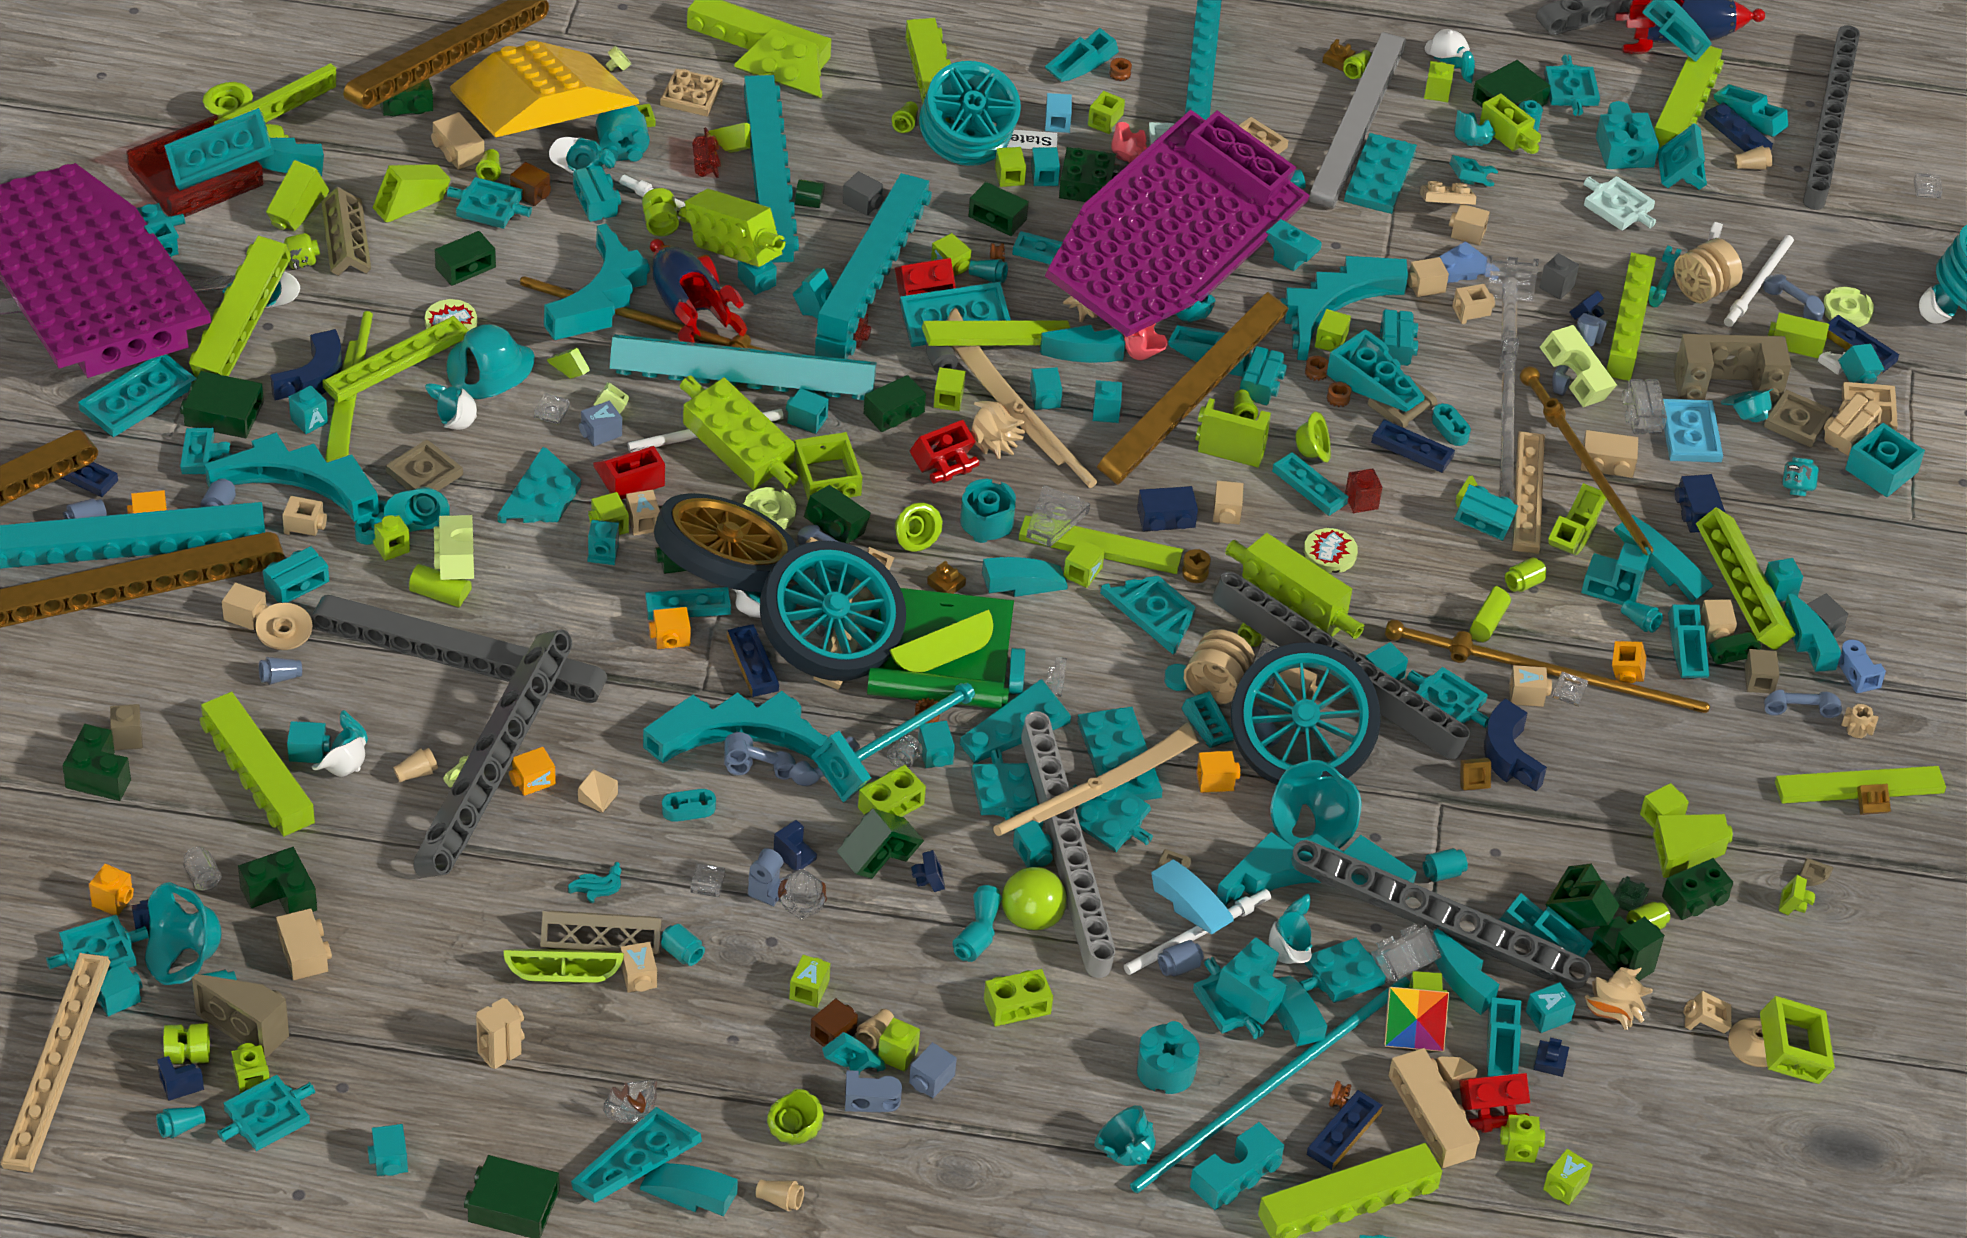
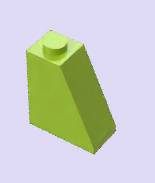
[266,160,330,231]
[372,164,451,222]
[1653,814,1733,878]

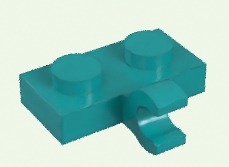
[1450,155,1498,187]
[180,428,232,474]

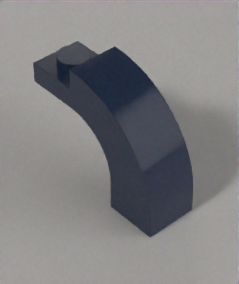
[270,329,342,401]
[1484,698,1547,791]

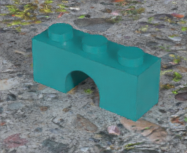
[1190,1122,1284,1210]

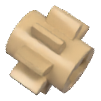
[1841,704,1878,739]

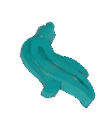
[568,862,622,903]

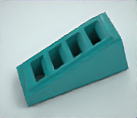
[1181,691,1234,748]

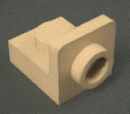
[1683,991,1732,1033]

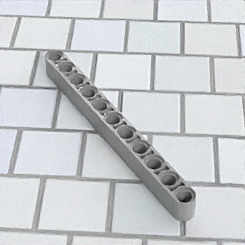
[1309,32,1406,209]
[1021,711,1115,978]

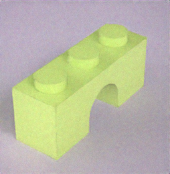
[1540,325,1617,407]
[434,515,474,580]

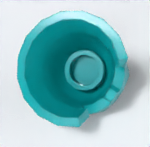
[1094,1105,1156,1166]

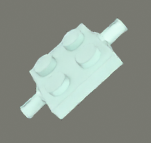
[1584,176,1656,231]

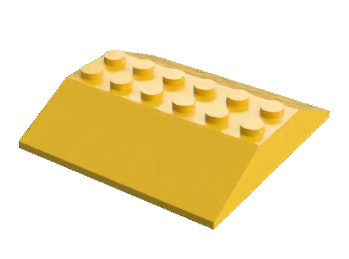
[450,41,639,138]

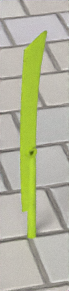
[325,311,373,462]

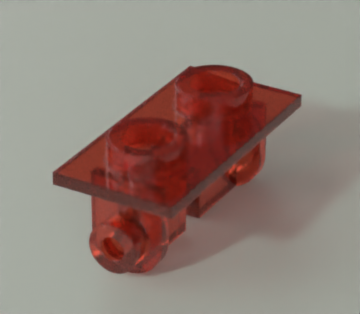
[692,127,721,178]

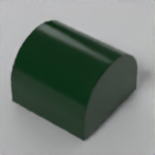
[795,179,825,208]

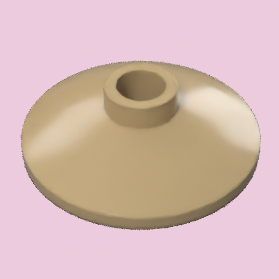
[255,603,312,650]
[1728,1018,1767,1067]

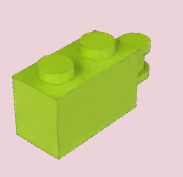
[1479,94,1541,154]

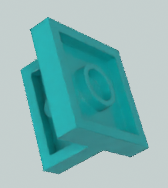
[1657,123,1707,190]

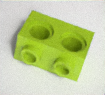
[858,765,926,817]
[984,969,1053,1027]

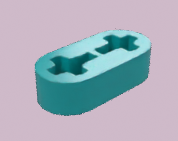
[1432,403,1471,446]
[354,500,387,545]
[1009,648,1026,694]
[662,789,716,822]

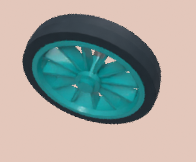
[760,541,906,681]
[1231,643,1381,785]

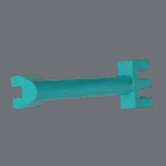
[1648,245,1687,307]

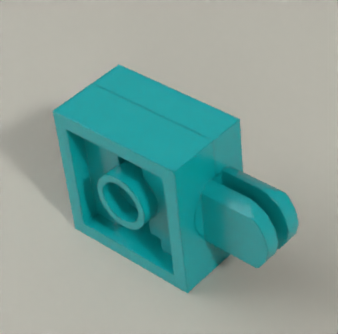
[1595,101,1659,169]

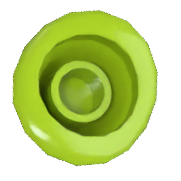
[202,82,253,120]
[1295,411,1331,463]
[895,503,943,552]

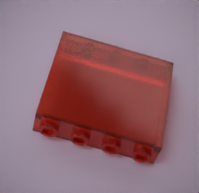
[126,115,263,218]

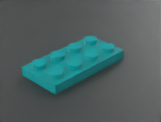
[164,108,275,191]
[1344,133,1417,214]
[899,282,1011,347]
[78,354,197,438]
[1077,706,1163,801]

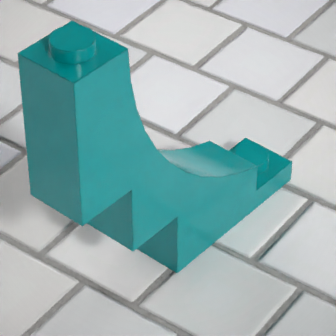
[1217,832,1417,907]

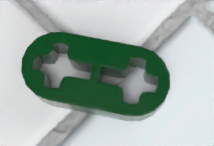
[1708,632,1761,664]

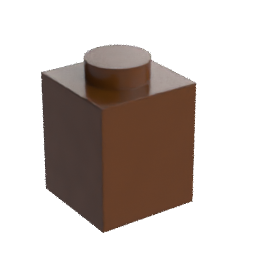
[510,162,551,206]
[810,998,858,1047]

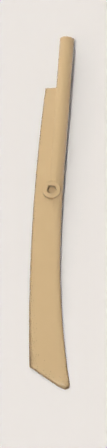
[946,308,1097,488]
[993,722,1199,836]

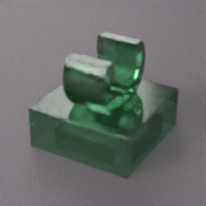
[1613,876,1650,912]

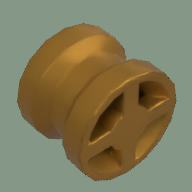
[1182,549,1211,584]

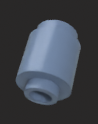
[200,479,236,507]
[63,498,107,519]
[724,732,753,775]
[1157,940,1204,977]

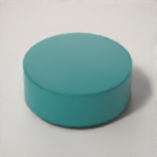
[1164,664,1188,691]

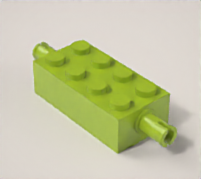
[678,188,786,267]
[680,375,799,490]
[1225,532,1365,639]

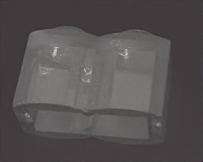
[1371,923,1442,984]

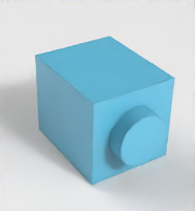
[1045,93,1072,133]

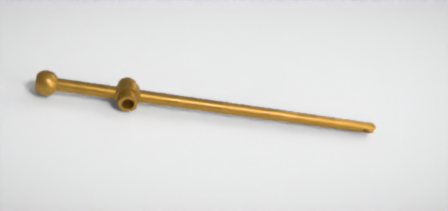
[520,276,770,351]
[1520,366,1653,555]
[1385,620,1710,713]

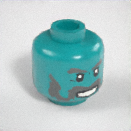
[1782,457,1819,496]

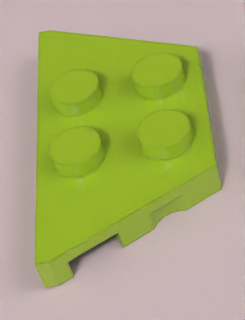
[734,28,822,98]

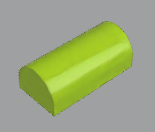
[409,564,472,608]
[1468,586,1511,642]

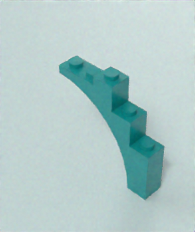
[544,224,650,340]
[1280,256,1408,361]
[204,432,380,522]
[643,691,828,763]

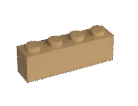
[1388,1048,1480,1168]

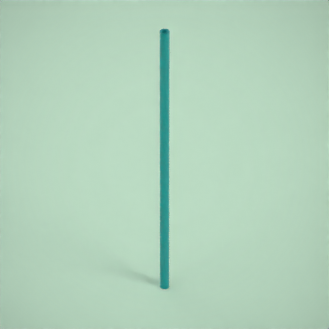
[1130,976,1410,1193]

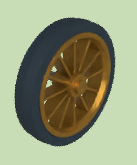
[654,493,796,592]

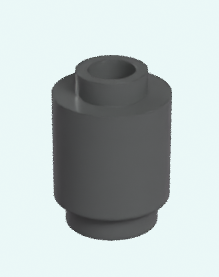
[926,343,958,373]

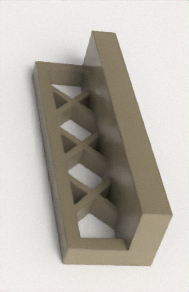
[321,187,371,276]
[540,910,663,954]

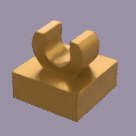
[1322,39,1356,72]
[927,561,966,594]
[1460,758,1491,791]
[1857,784,1891,815]

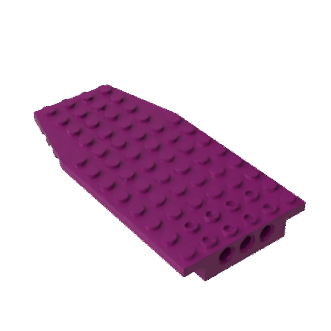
[1045,110,1310,337]
[0,163,211,378]

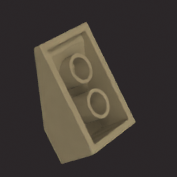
[192,974,289,1059]

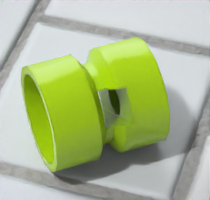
[642,188,679,237]
[163,1023,210,1065]

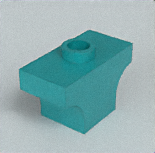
[1266,219,1322,271]
[792,268,833,320]

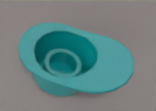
[1720,389,1773,422]
[384,487,450,532]

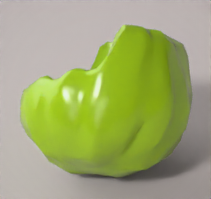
[767,1089,824,1146]

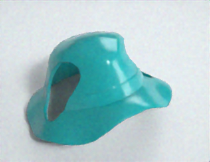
[447,324,535,399]
[1270,760,1362,849]
[145,882,222,985]

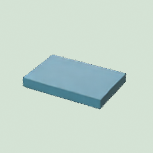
[1660,399,1723,462]

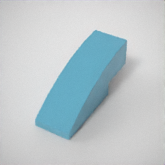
[1151,859,1234,934]

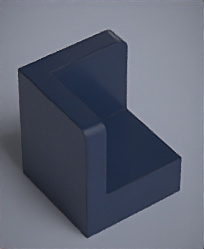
[774,820,817,873]
[157,1056,204,1101]

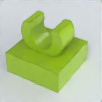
[1778,875,1815,915]

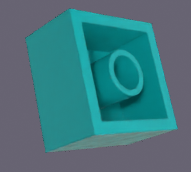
[1845,423,1925,497]

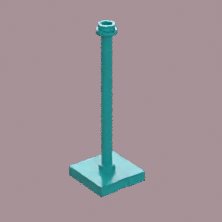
[811,683,975,803]

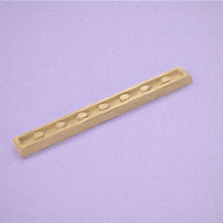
[0,953,111,1173]

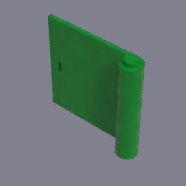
[867,588,1014,709]

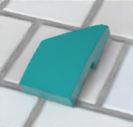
[822,1032,886,1075]

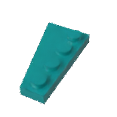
[960,679,1071,764]
[571,1107,702,1203]

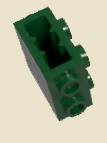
[1059,147,1120,202]

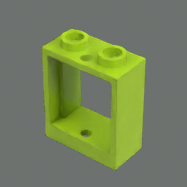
[794,432,863,500]
[1760,996,1835,1084]

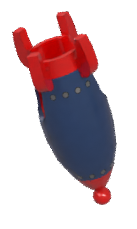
[1615,0,1765,54]
[650,239,747,343]

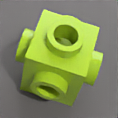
[1500,1114,1545,1163]

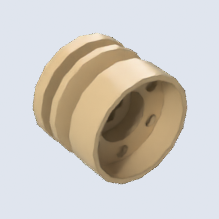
[1674,238,1743,304]
[1184,629,1255,704]

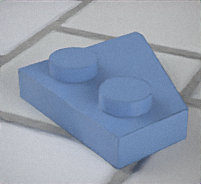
[1439,241,1500,283]

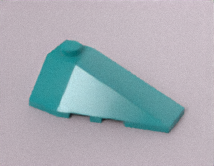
[1327,329,1425,412]

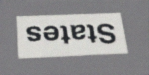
[1007,130,1057,149]

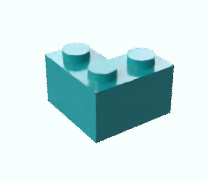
[1581,542,1650,605]
[1215,937,1287,1025]

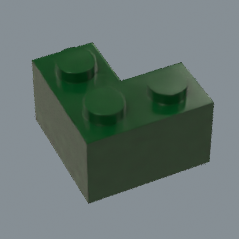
[62,724,131,801]
[837,808,924,879]
[238,846,317,914]
[1545,863,1619,930]
[1590,916,1665,981]

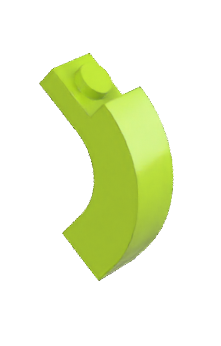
[1548,483,1607,556]

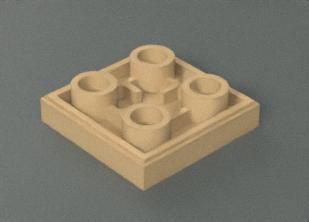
[660,69,723,116]
[1420,181,1476,205]

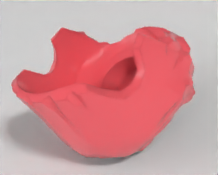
[1111,122,1147,163]
[1123,323,1167,361]

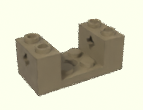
[1673,334,1791,402]

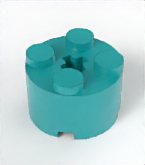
[595,105,650,162]
[960,479,1016,543]
[1137,1021,1200,1094]

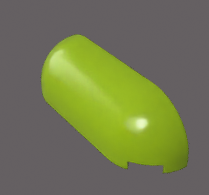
[889,610,993,673]
[503,949,624,982]

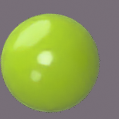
[1001,867,1067,930]

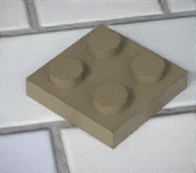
[1764,389,1834,448]
[386,439,463,491]

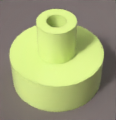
[605,46,631,72]

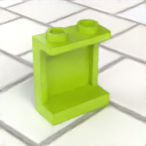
[1195,398,1271,468]

